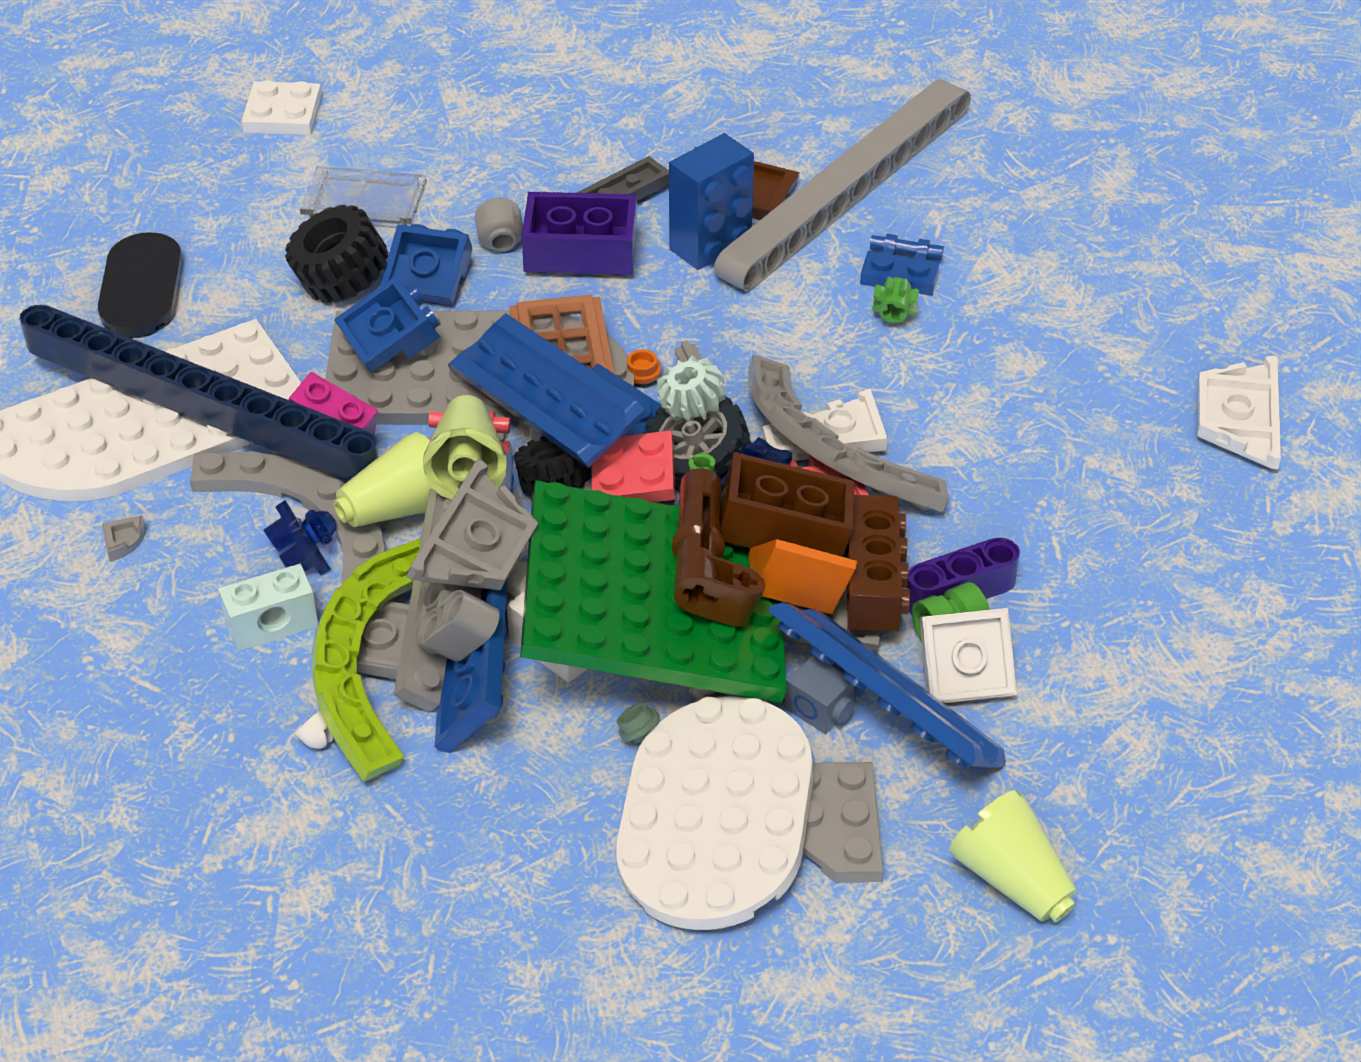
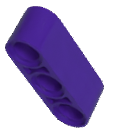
[907,537,1020,615]

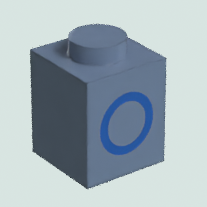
[784,655,855,735]

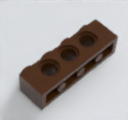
[846,495,910,632]

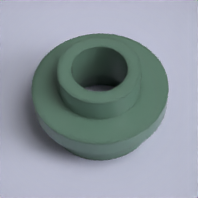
[617,702,660,743]

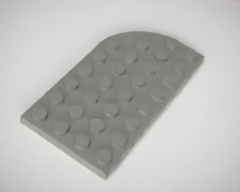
[325,310,634,425]

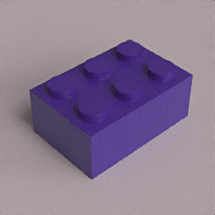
[521,192,638,275]

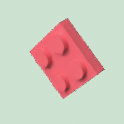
[592,430,676,502]

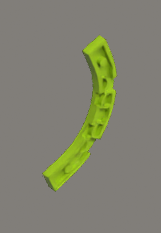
[311,538,421,782]

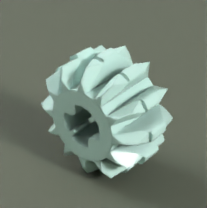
[657,355,725,421]

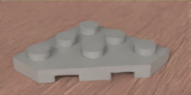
[802,762,883,883]

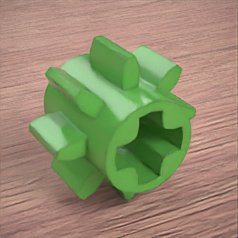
[872,277,919,323]

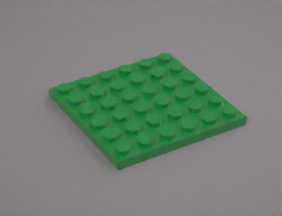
[520,481,787,703]

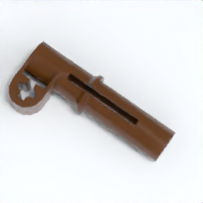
[671,468,766,627]

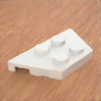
[1197,356,1281,470]

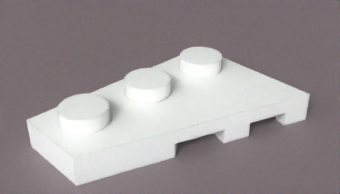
[763,389,887,463]

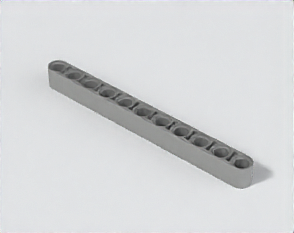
[714,79,971,292]

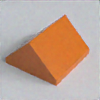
[749,539,857,614]

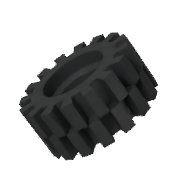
[514,436,591,495]

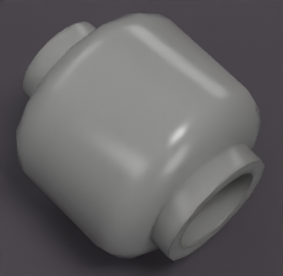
[475,197,523,252]

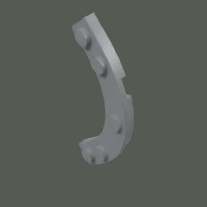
[748,354,949,512]
[190,451,385,585]

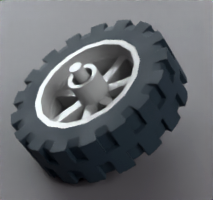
[642,396,751,491]

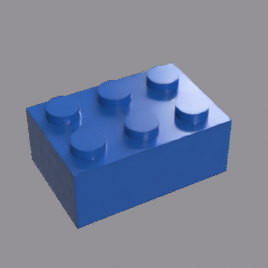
[669,133,754,270]

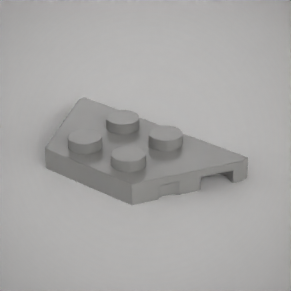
[406,458,538,590]

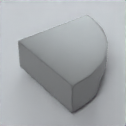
[102,515,145,562]

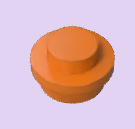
[627,350,661,385]

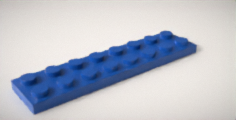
[434,452,514,753]

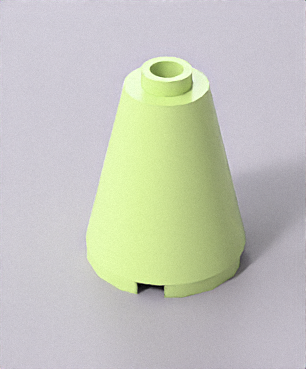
[423,395,507,500]
[333,432,431,527]
[949,790,1077,923]

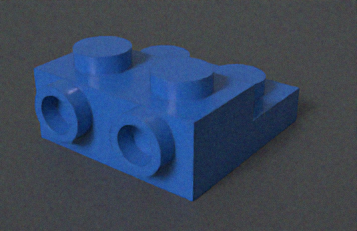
[380,224,473,305]
[334,276,441,373]

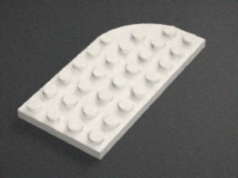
[0,319,301,501]

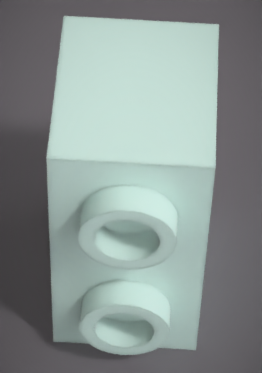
[218,563,318,652]

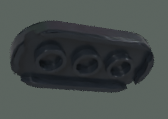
[98,232,183,337]

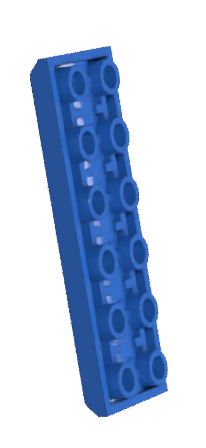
[448,313,647,468]
[768,603,1006,770]

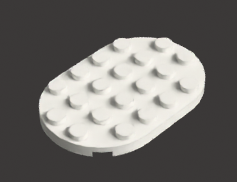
[616,696,814,930]

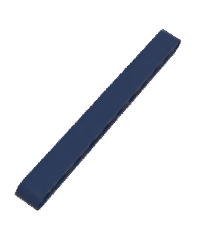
[19,305,379,481]

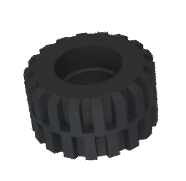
[285,204,388,303]

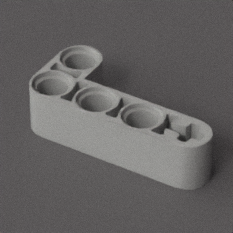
[416,511,500,662]

